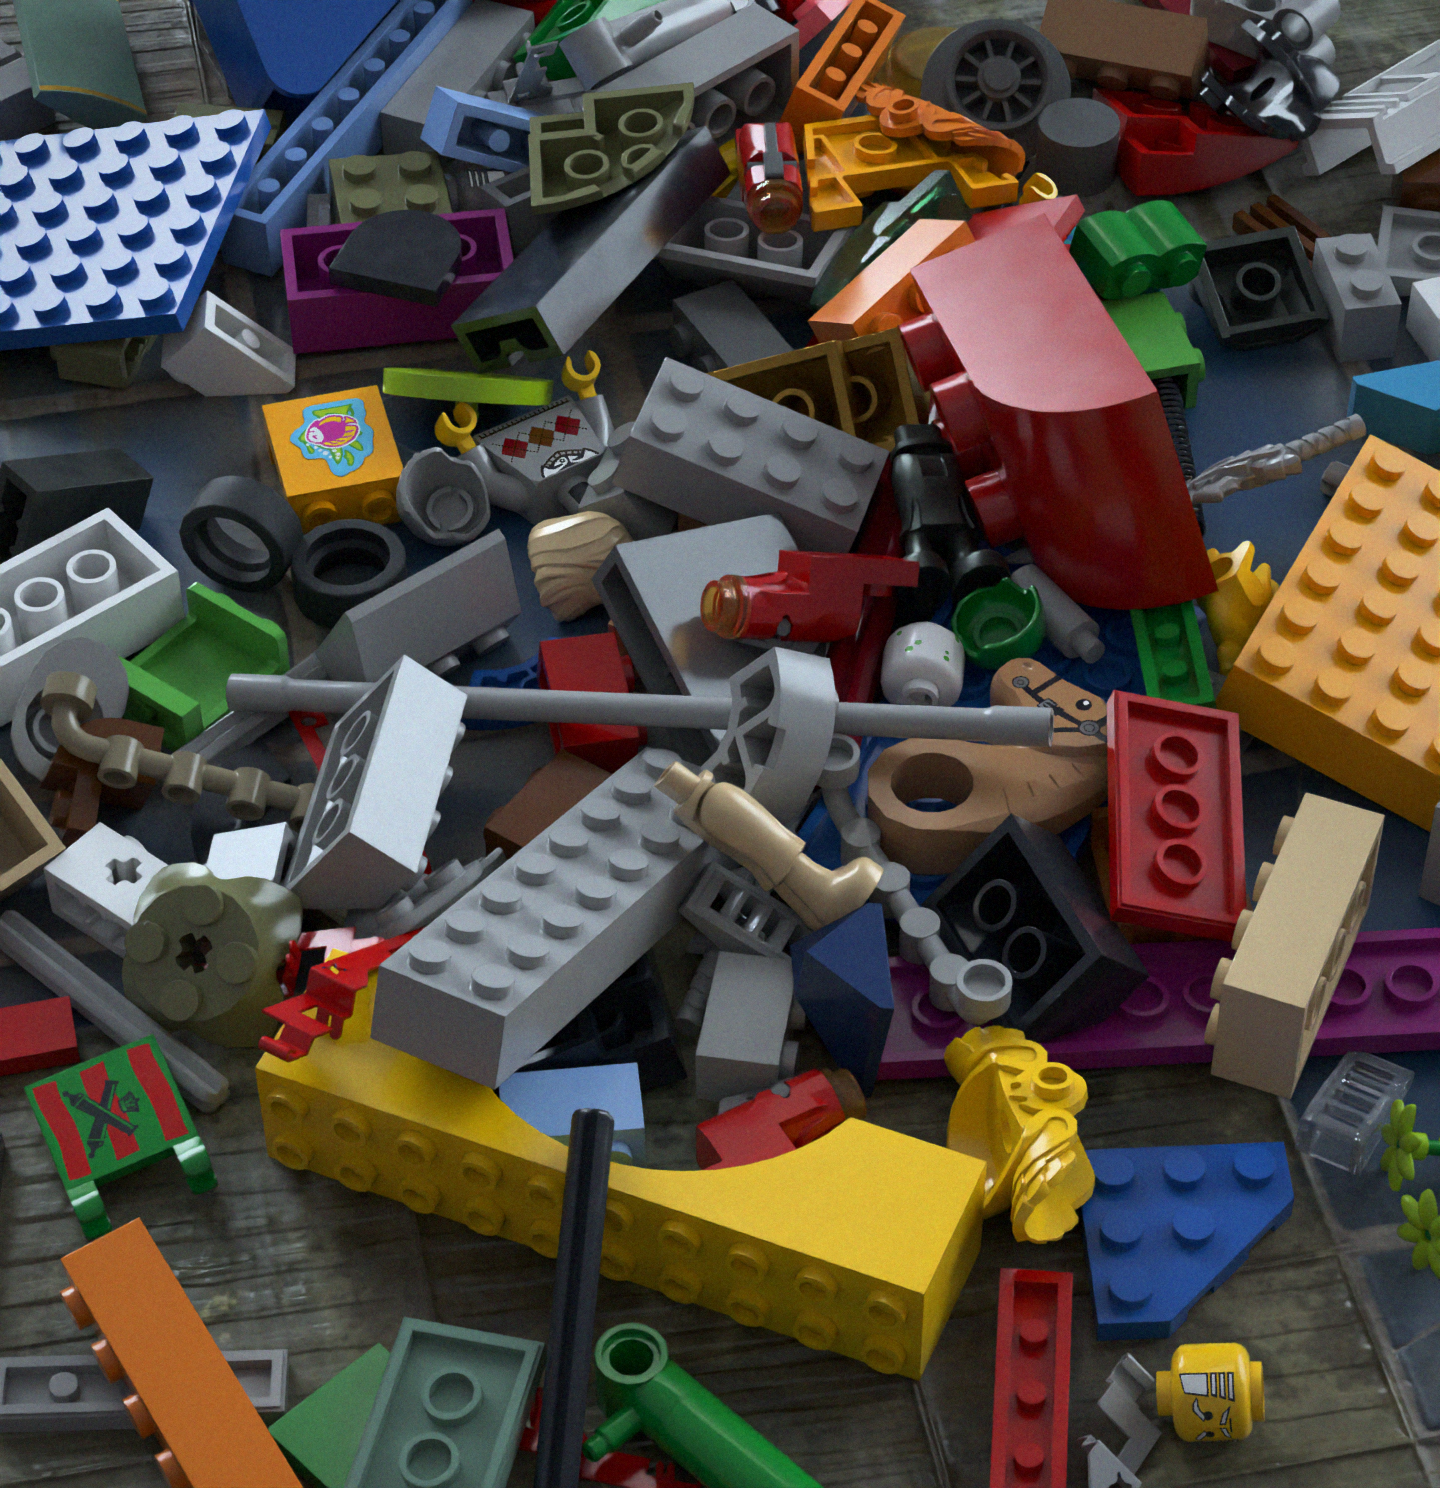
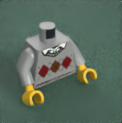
[435,350,614,525]

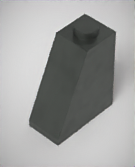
[0,448,154,564]

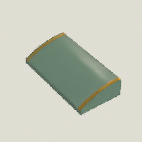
[13,0,147,130]

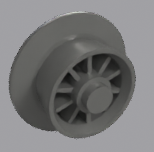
[921,19,1071,160]

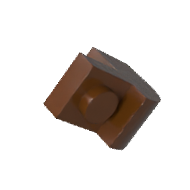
[40,718,164,850]

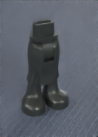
[890,424,1011,612]

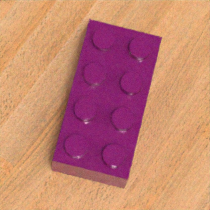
[280,208,514,354]

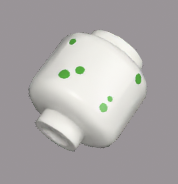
[880,621,965,707]

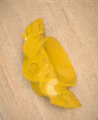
[944,1025,1095,1244]

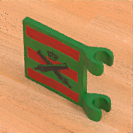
[24,1034,218,1240]

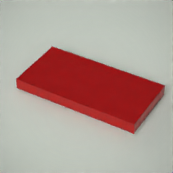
[1106,690,1247,942]

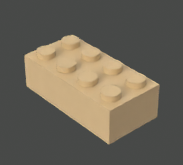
[1204,793,1385,1099]

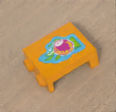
[262,385,404,536]

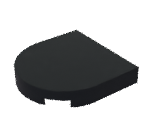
[328,210,462,307]

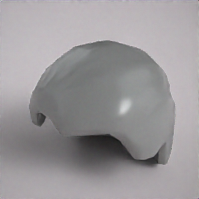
[396,447,490,547]

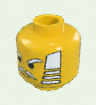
[1156,1343,1265,1442]

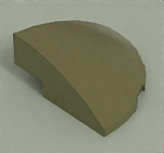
[528,82,694,215]

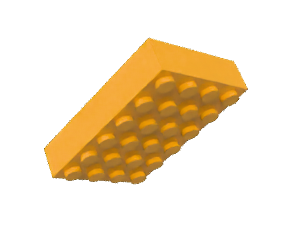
[1215,434,1440,832]

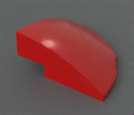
[1092,88,1299,196]

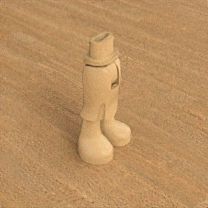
[654,761,884,932]

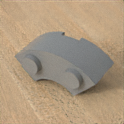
[701,646,839,826]

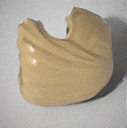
[527,511,634,623]

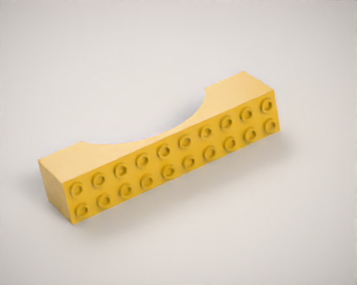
[255,948,987,1381]

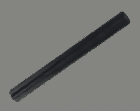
[533,1108,614,1488]

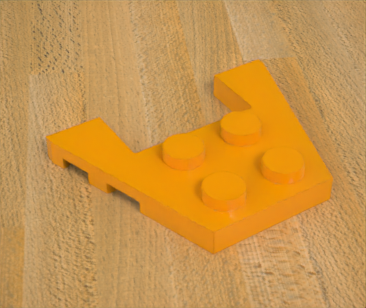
[803,115,1019,232]

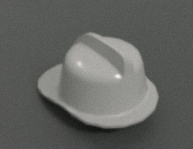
[10,637,129,782]

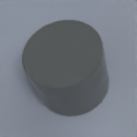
[1035,98,1120,198]

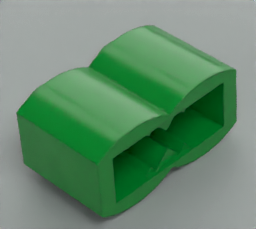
[1069,200,1207,300]

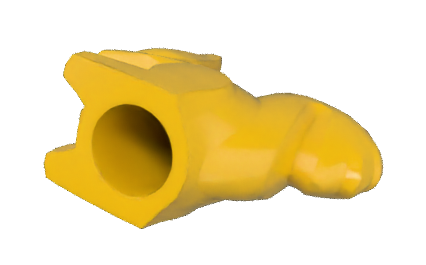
[1196,541,1280,677]

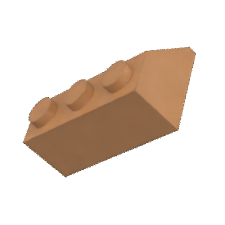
[1039,0,1211,100]

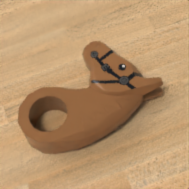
[867,658,1108,875]

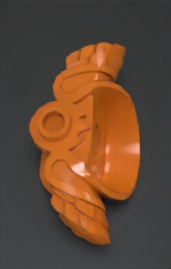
[856,81,1025,207]

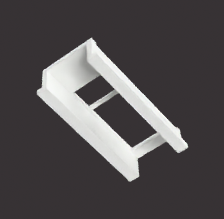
[1301,39,1440,176]

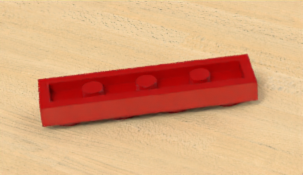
[989,1268,1073,1488]

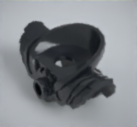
[1198,18,1341,142]

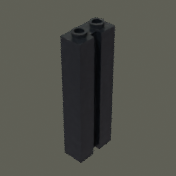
[451,126,731,374]

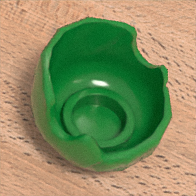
[950,577,1046,671]

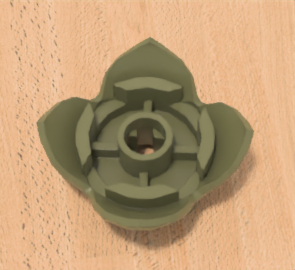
[122,862,303,1048]

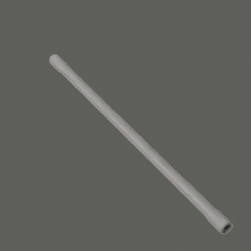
[226,673,1054,748]

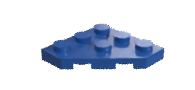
[1078,1142,1294,1341]

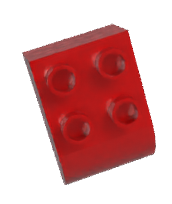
[897,213,1219,610]

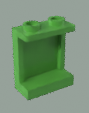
[118,582,290,752]

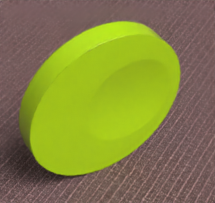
[382,368,554,422]

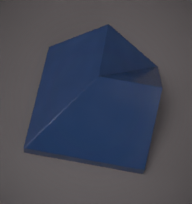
[790,903,895,1098]

